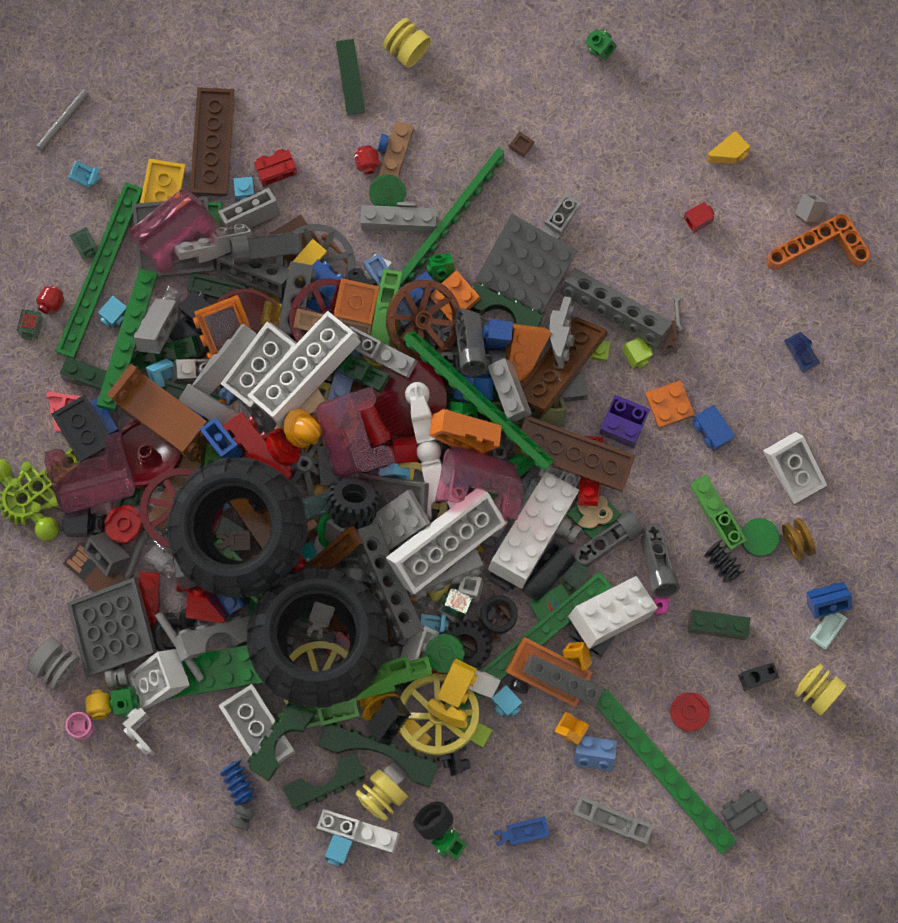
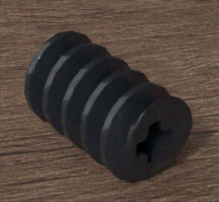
[704,540,745,583]

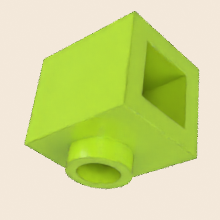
[622,337,653,369]

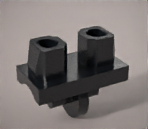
[436,737,471,776]

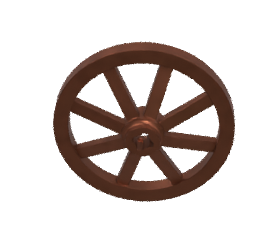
[386,280,460,360]

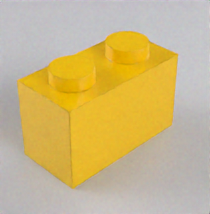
[437,659,478,708]

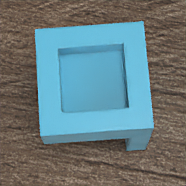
[146,359,174,387]

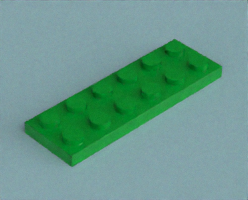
[166,645,263,700]

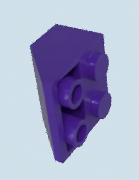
[599,395,650,448]

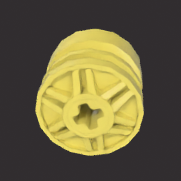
[383,18,431,68]
[794,663,847,716]
[355,769,408,822]

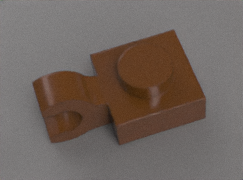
[485,590,511,621]

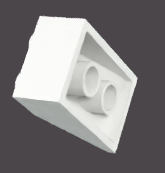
[763,432,827,504]
[127,649,189,710]

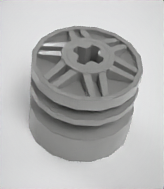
[27,637,80,690]

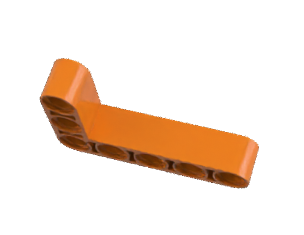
[767,214,870,270]

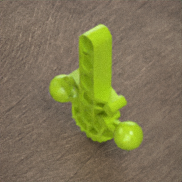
[0,448,93,541]

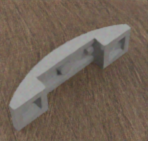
[573,795,654,844]

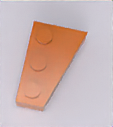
[505,324,552,384]
[429,409,502,457]

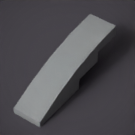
[193,324,257,395]
[178,384,257,428]

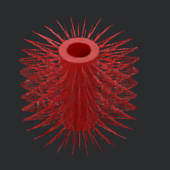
[338,391,408,454]

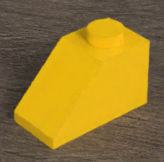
[706,130,751,164]

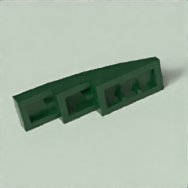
[336,39,365,115]
[131,335,200,370]
[335,353,391,393]

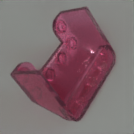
[128,188,220,274]
[315,386,396,478]
[44,431,135,513]
[435,447,524,521]

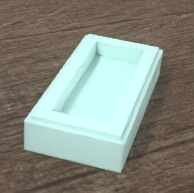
[809,613,848,650]

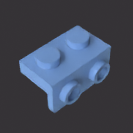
[574,735,617,771]

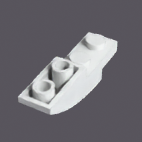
[317,809,400,853]

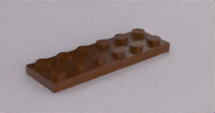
[190,87,235,196]
[521,316,608,414]
[513,416,636,492]

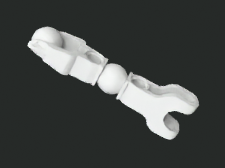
[405,382,459,520]

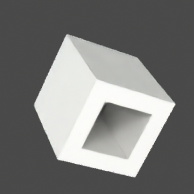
[458,575,483,603]

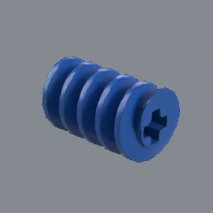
[220,760,258,805]

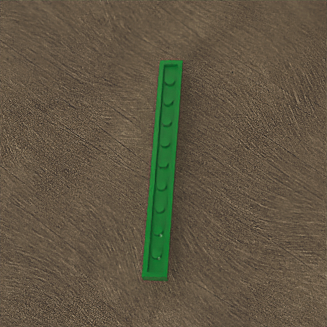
[400,147,505,287]
[56,182,143,359]
[403,330,555,470]
[458,572,612,710]
[596,689,737,855]

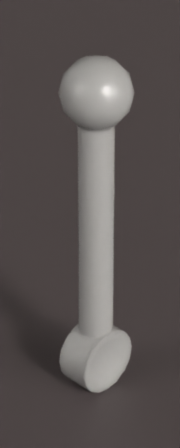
[672,294,683,332]

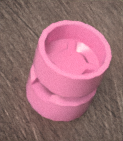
[65,712,95,741]

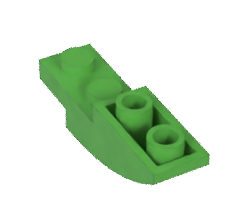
[371,269,402,346]
[689,474,747,550]
[356,656,433,700]

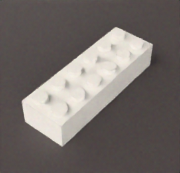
[247,311,361,427]
[488,471,579,589]
[386,488,506,594]

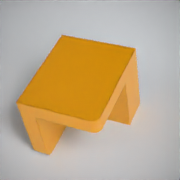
[563,642,592,671]
[554,712,589,745]

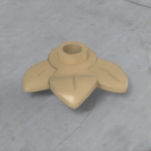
[577,495,613,529]

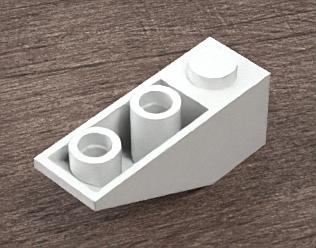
[171,359,209,383]

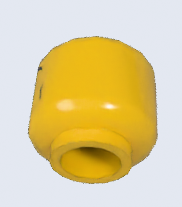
[85,689,112,720]

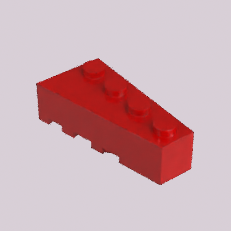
[223,412,294,480]

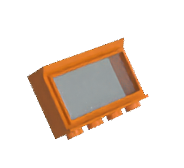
[193,295,251,360]

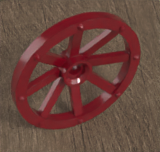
[289,278,367,343]
[140,468,223,548]

